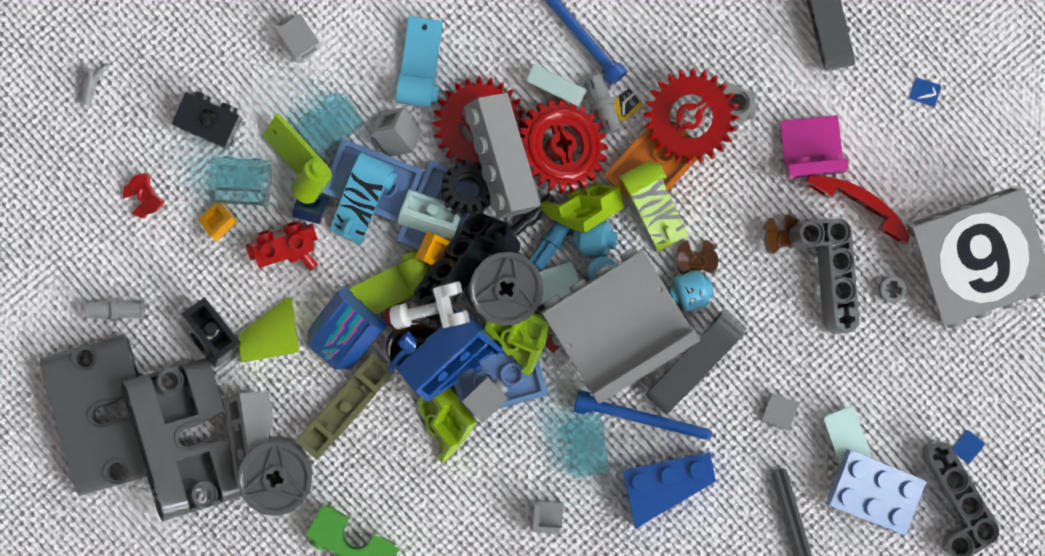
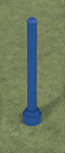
[545,0,628,86]
[573,389,712,440]

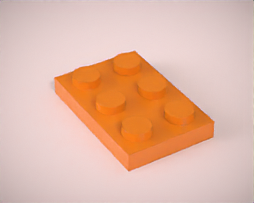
[603,119,698,205]

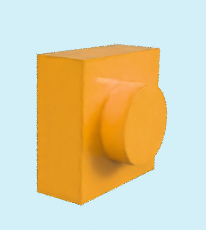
[198,199,238,241]
[415,231,450,266]

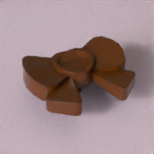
[763,214,798,254]
[677,240,719,274]

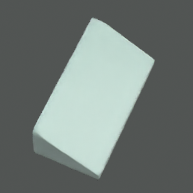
[526,64,587,106]
[398,189,461,241]
[539,261,580,305]
[823,405,873,465]

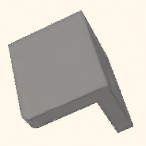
[371,107,421,157]
[532,501,564,534]

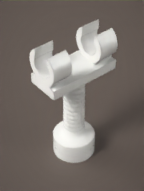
[390,281,470,329]

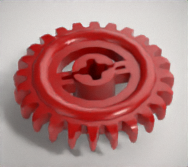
[643,68,740,165]
[432,76,526,168]
[518,99,608,194]

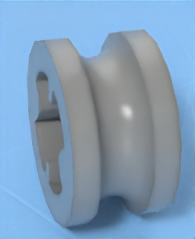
[878,276,907,303]

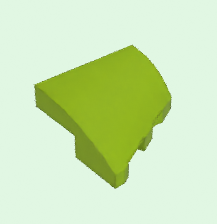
[541,183,624,233]
[239,297,300,363]
[485,313,551,376]
[417,388,477,463]

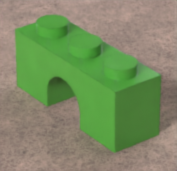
[305,503,401,556]

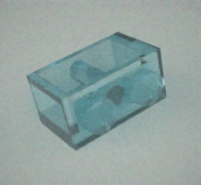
[296,92,366,157]
[208,156,273,206]
[561,414,609,478]

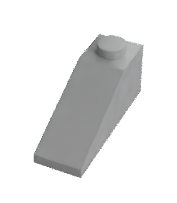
[223,391,273,486]

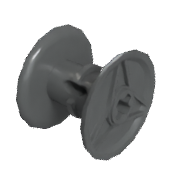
[465,252,543,326]
[237,437,313,516]

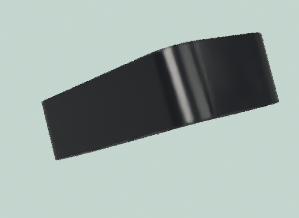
[413,213,521,319]

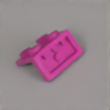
[780,115,849,180]

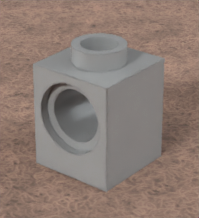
[276,14,322,63]
[711,81,759,124]
[462,377,509,423]

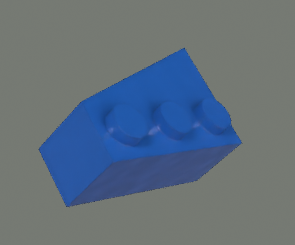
[396,308,505,401]
[622,451,716,529]

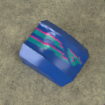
[308,286,389,370]

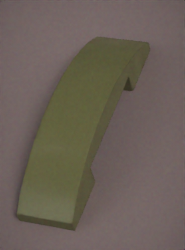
[295,352,395,461]

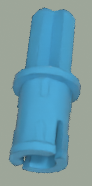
[529,221,571,270]

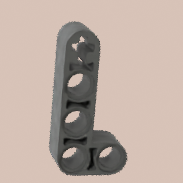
[806,0,855,72]
[789,218,859,334]
[645,308,747,415]
[922,441,1000,556]

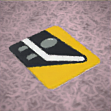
[614,89,643,121]

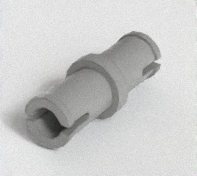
[585,74,623,135]
[84,298,146,321]

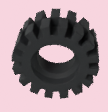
[441,160,491,218]

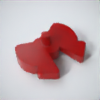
[123,173,165,218]

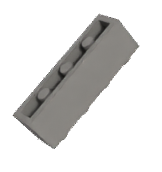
[464,93,541,219]

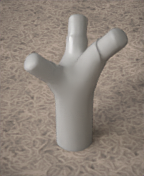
[80,63,110,105]

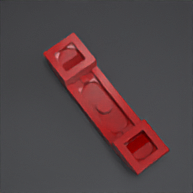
[803,176,911,244]

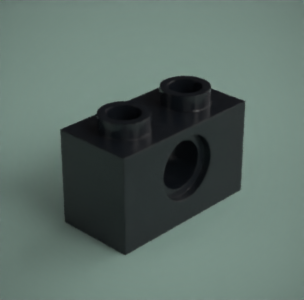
[171,91,243,150]
[179,297,241,369]

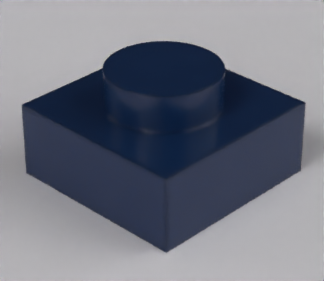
[292,195,329,224]

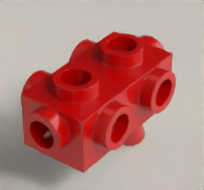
[245,221,318,271]

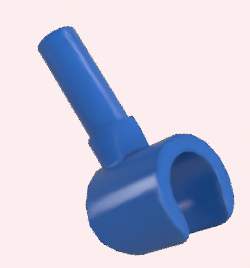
[387,332,417,372]

